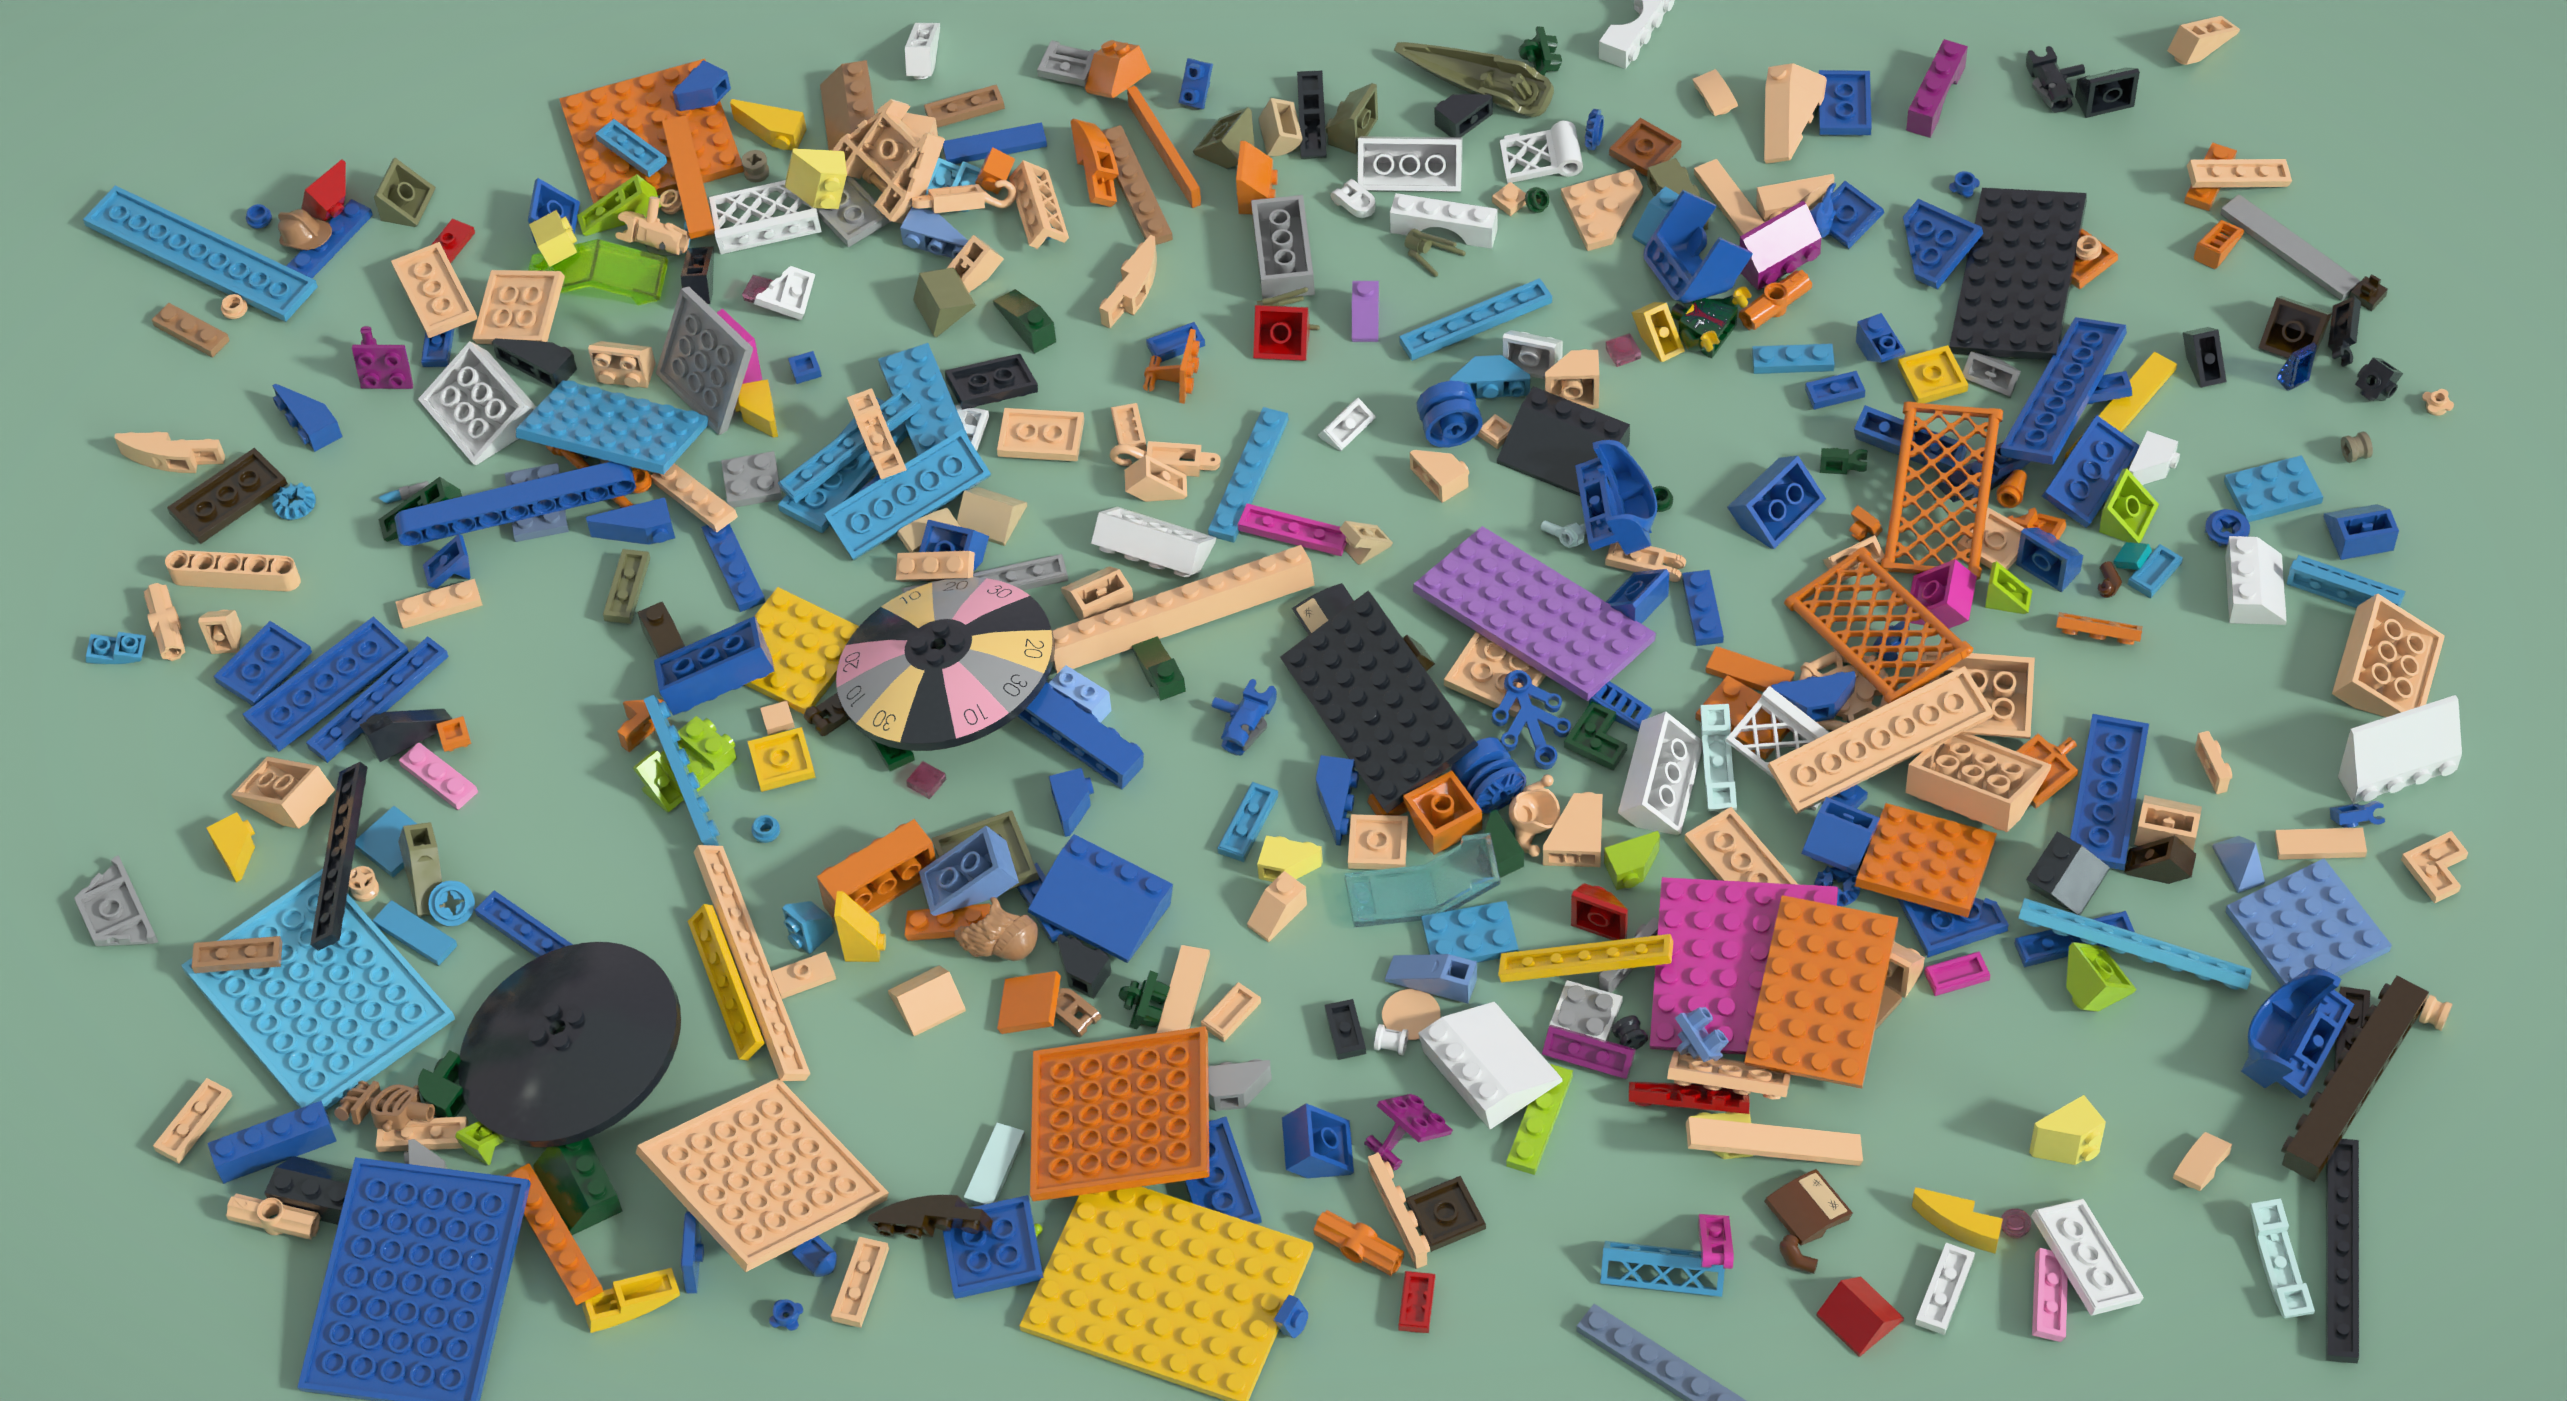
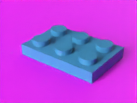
[2224,455,2323,522]
[1421,901,1519,963]

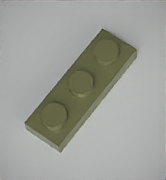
[603,549,650,624]

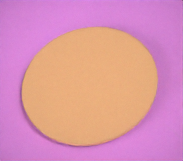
[1382,989,1441,1040]

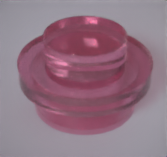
[2001,1209,2031,1238]

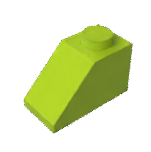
[1604,831,1660,891]

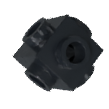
[2355,357,2403,401]

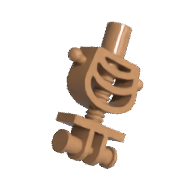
[334,1080,435,1132]

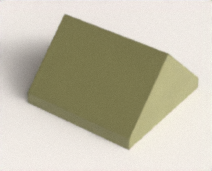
[374,158,436,227]
[913,268,976,338]

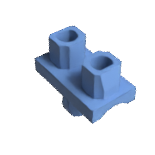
[1675,1007,1729,1062]

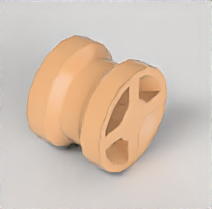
[349,866,379,902]
[2419,995,2453,1031]

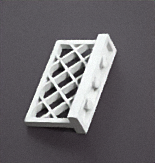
[709,180,822,254]
[1725,686,1830,811]

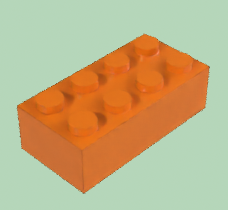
[817,819,936,921]

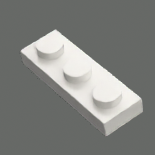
[1915,1243,1975,1335]

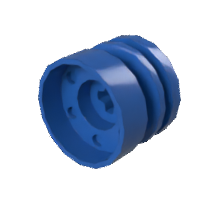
[1451,737,1526,814]

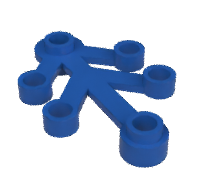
[1491,670,1571,770]

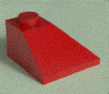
[301,159,346,221]
[1571,883,1628,940]

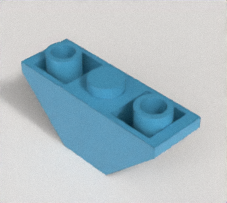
[1450,355,1530,398]

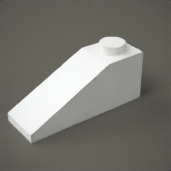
[905,23,940,79]

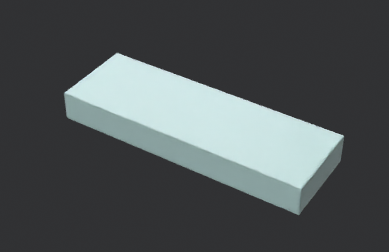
[964,1123,1025,1206]

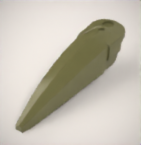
[1394,42,1554,117]

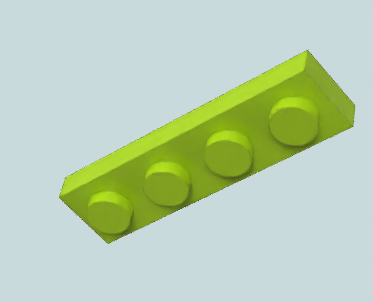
[1506,1063,1573,1175]

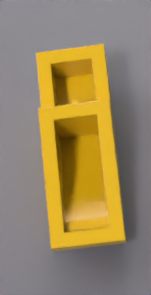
[1912,1187,2003,1254]
[582,1268,680,1333]

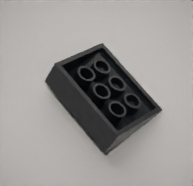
[1497,386,1630,496]

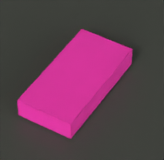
[1924,951,1990,996]

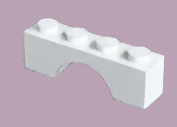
[1599,0,1675,69]
[1390,193,1498,249]

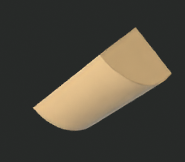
[1258,98,1303,156]

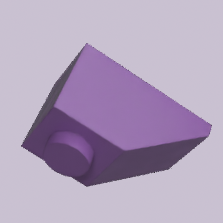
[1352,281,1380,342]

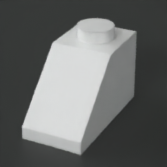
[2129,431,2180,485]

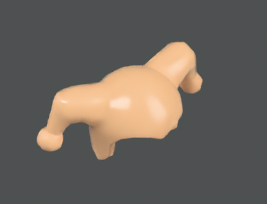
[1508,774,1560,857]

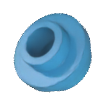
[752,815,780,843]

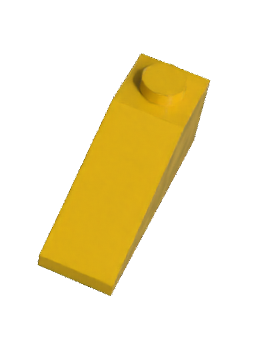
[730,99,807,151]
[834,891,886,962]

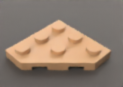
[1561,169,1643,251]

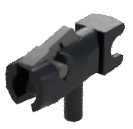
[2026,46,2085,113]

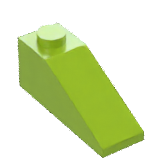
[577,174,661,236]

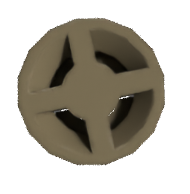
[741,150,769,183]
[2341,431,2373,463]

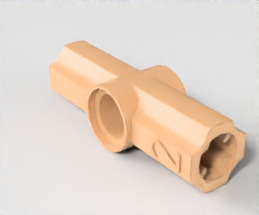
[144,583,185,661]
[226,1193,321,1240]

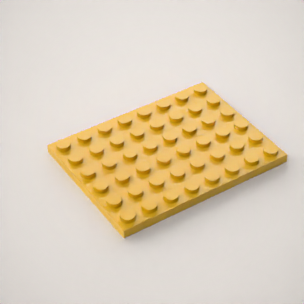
[1019,1187,1314,1401]

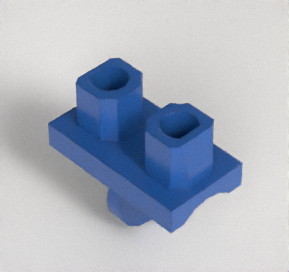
[1178,58,1213,109]

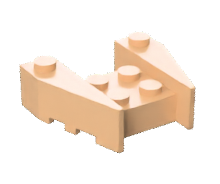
[832,99,945,224]

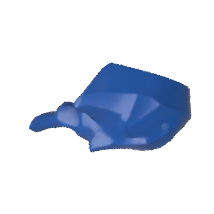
[1809,183,1837,238]

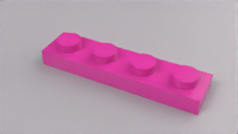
[1238,504,1347,556]

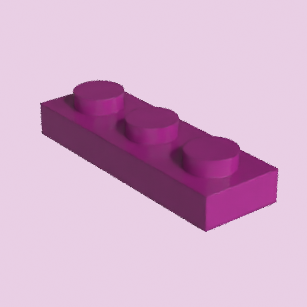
[1542,1025,1636,1079]

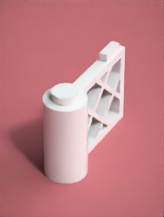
[1500,121,1583,183]

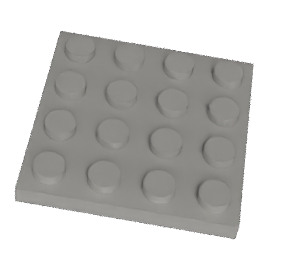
[656,287,753,435]

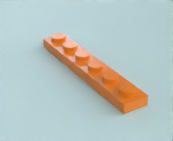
[505,1163,604,1306]

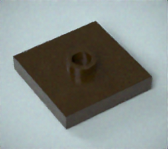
[1406,1176,1486,1252]

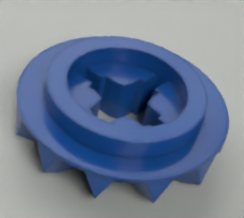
[1585,109,1604,150]
[2205,509,2250,547]
[1814,865,1861,907]

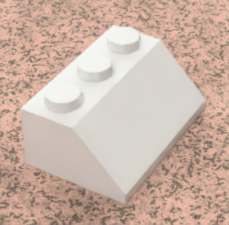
[2225,536,2287,625]

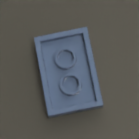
[505,463,569,542]

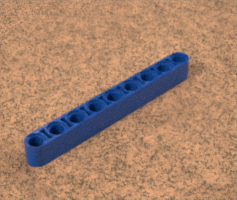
[395,462,636,546]

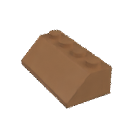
[820,60,875,151]

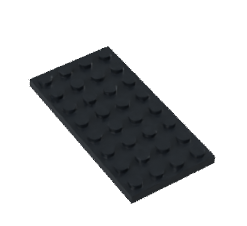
[1949,188,2087,360]
[1280,590,1478,813]

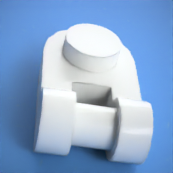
[1330,179,1376,218]

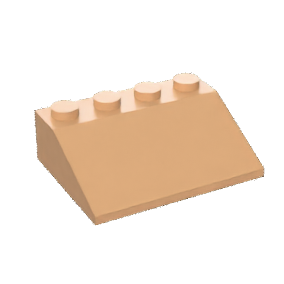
[2332,593,2445,717]
[1919,652,2035,739]
[1905,734,2051,832]

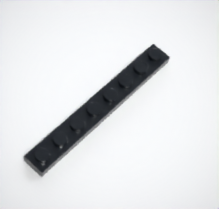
[310,762,368,951]
[2326,1139,2359,1364]

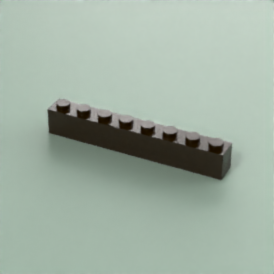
[2281,975,2429,1183]

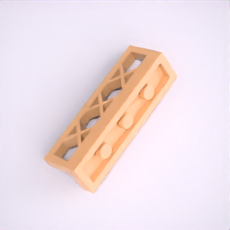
[1009,160,1069,249]

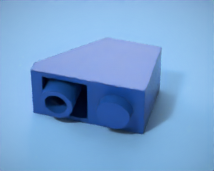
[672,60,731,111]
[1856,313,1906,363]

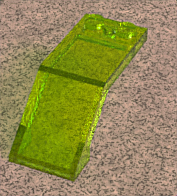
[528,239,669,305]

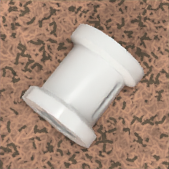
[1374,1024,1409,1055]

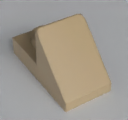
[1339,521,1393,565]

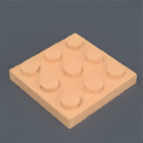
[472,270,565,344]
[1444,632,1546,718]

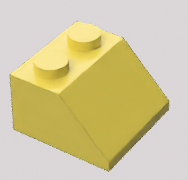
[785,149,847,209]
[2029,1095,2106,1165]

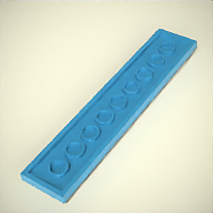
[83,185,318,322]

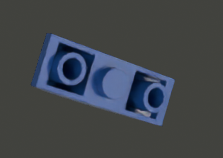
[1771,671,1856,722]

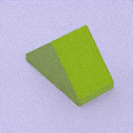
[1985,561,2032,614]

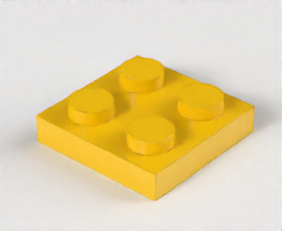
[1897,345,1969,403]
[747,727,816,792]

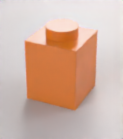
[975,147,1015,195]

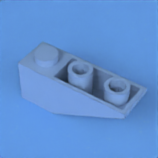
[900,207,968,259]
[1385,954,1477,1004]

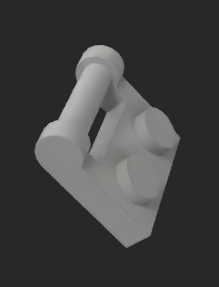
[1037,40,1099,87]

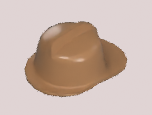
[278,209,332,250]

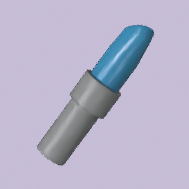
[378,481,429,503]

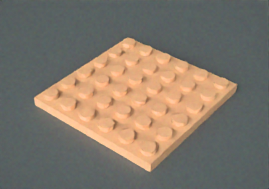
[636,1078,889,1272]

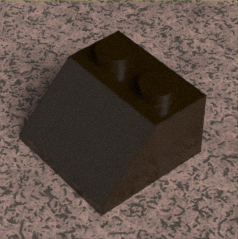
[2258,296,2332,365]

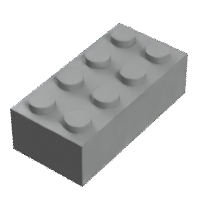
[1251,195,1315,300]

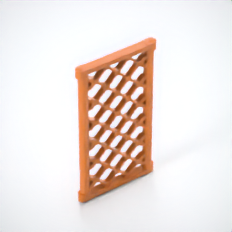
[1880,402,2003,580]
[1784,547,1973,704]

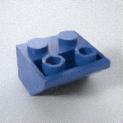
[2323,504,2399,560]
[1801,797,1880,875]

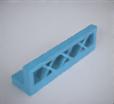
[2287,555,2406,608]
[1600,1241,1725,1297]

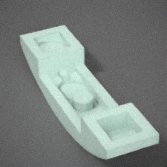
[1700,704,1737,811]
[2250,1198,2315,1319]

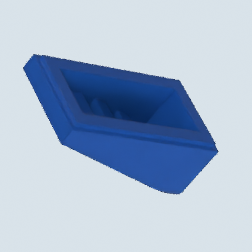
[1589,681,1652,732]

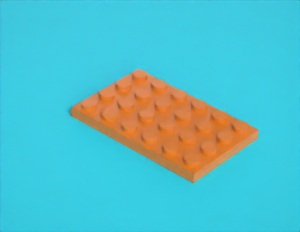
[1744,895,1898,1089]

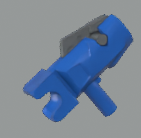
[1212,679,1277,756]

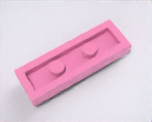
[399,742,478,810]
[2032,1248,2068,1342]

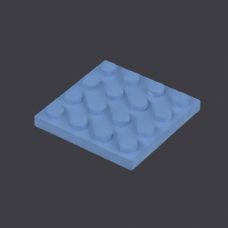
[2225,859,2392,986]

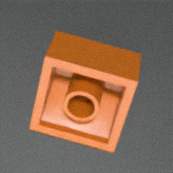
[1085,40,1151,98]
[1236,141,1278,215]
[1403,770,1482,855]

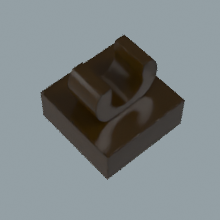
[2349,274,2388,311]

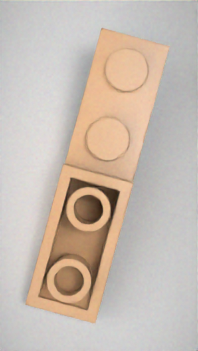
[1099,235,1157,328]
[114,432,225,473]

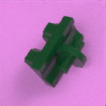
[1518,26,1562,76]
[1118,970,1170,1030]

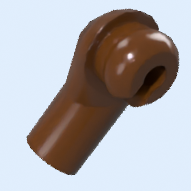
[1779,1235,1818,1274]

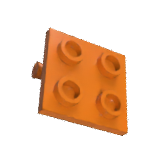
[1143,329,1200,404]

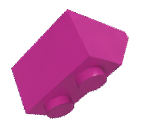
[1906,559,1977,629]

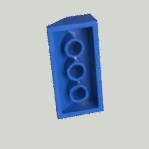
[654,616,774,716]

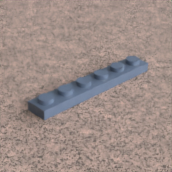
[1576,1304,1746,1401]

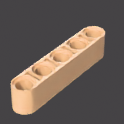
[165,550,301,591]

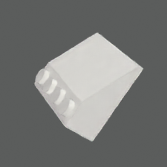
[418,341,536,465]
[2338,695,2462,804]
[1418,1002,1563,1129]

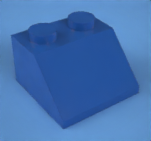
[2016,527,2084,592]
[1282,1103,1354,1178]

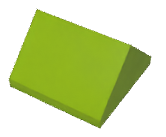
[2099,468,2159,543]

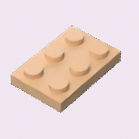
[997,408,1084,461]

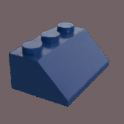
[1727,456,1826,549]

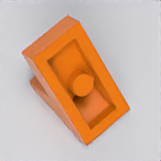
[617,699,670,752]

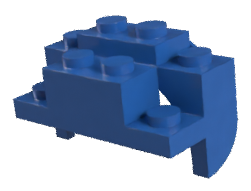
[1575,440,1657,555]
[2241,968,2354,1099]

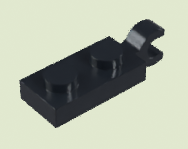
[2328,296,2361,367]

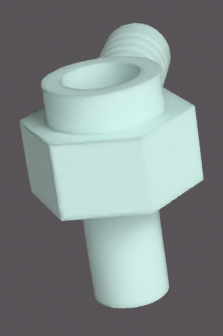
[1541,520,1587,548]

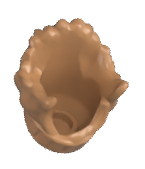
[954,897,1038,961]

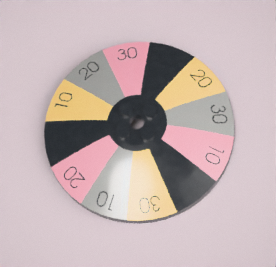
[836,577,1055,751]

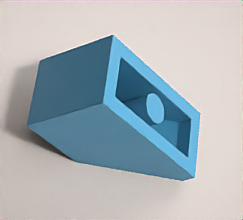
[1632,186,1679,246]

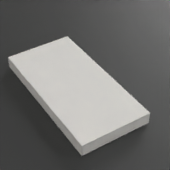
[2031,1199,2144,1316]

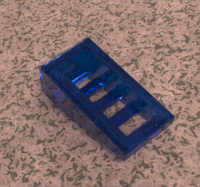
[2276,343,2317,391]

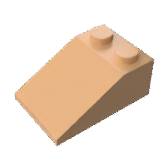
[231,757,335,829]

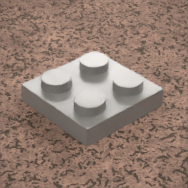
[721,451,782,508]

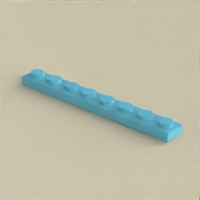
[2018,898,2252,990]

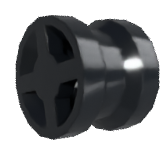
[1612,1015,1648,1050]

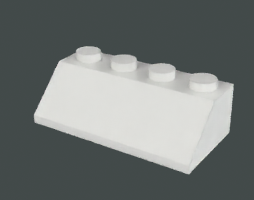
[1358,136,1463,191]
[1091,507,1216,577]
[1618,712,1702,835]

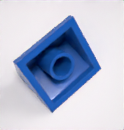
[528,178,580,243]
[1606,569,1669,624]

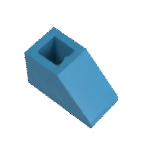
[782,901,834,954]

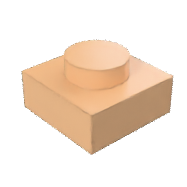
[1492,182,1526,216]

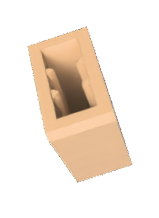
[1543,792,1603,867]

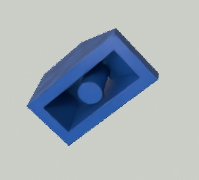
[1049,768,1094,837]

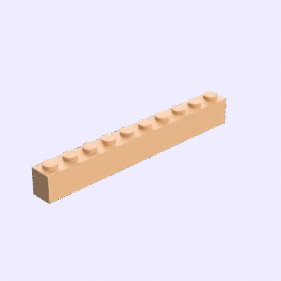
[1052,545,1315,674]

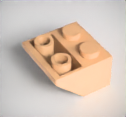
[588,341,656,388]
[1061,566,1134,621]
[2134,795,2202,850]

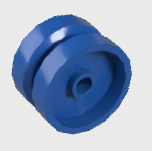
[1416,381,1482,448]

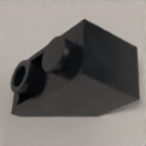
[1057,934,1112,999]

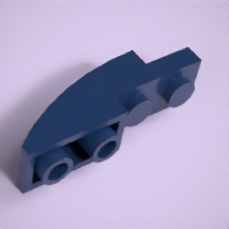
[1936,442,2031,503]

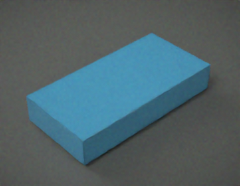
[2127,544,2183,598]

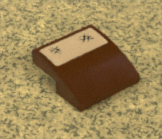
[1764,1169,1853,1246]

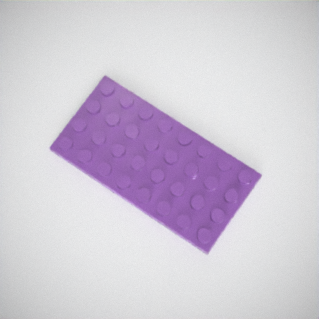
[1413,526,1656,701]

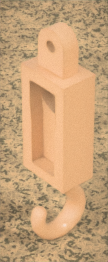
[912,180,1017,213]
[1109,441,1221,477]

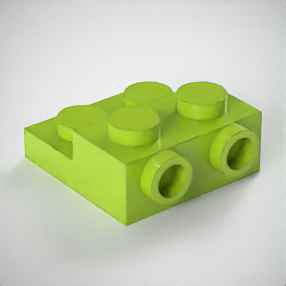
[660,716,737,792]

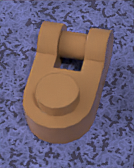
[1055,988,1101,1038]

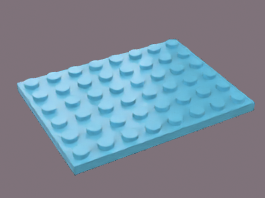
[181,869,455,1110]

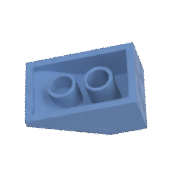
[919,826,1019,916]

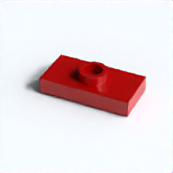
[431,218,475,263]
[1398,1271,1436,1333]

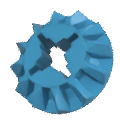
[272,482,316,520]
[428,881,475,926]

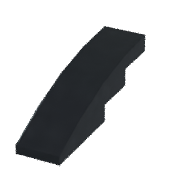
[1297,70,1327,159]

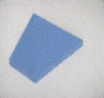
[2212,836,2265,893]

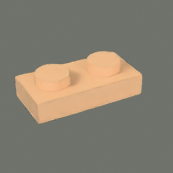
[2195,731,2232,794]

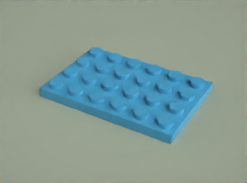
[516,380,709,475]

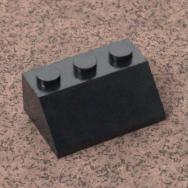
[264,1156,352,1225]

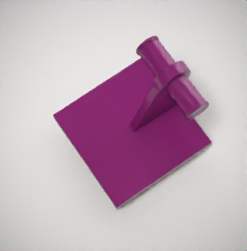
[352,326,414,389]
[1364,1094,1453,1171]

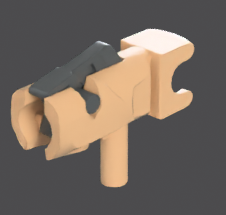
[615,196,689,255]

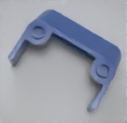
[1643,190,1753,304]

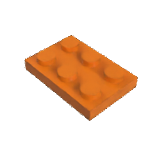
[1695,675,1790,760]

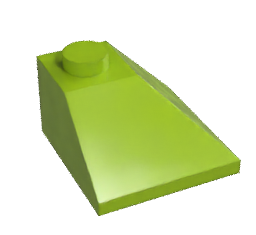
[2066,942,2137,1012]

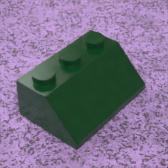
[533,1138,623,1235]

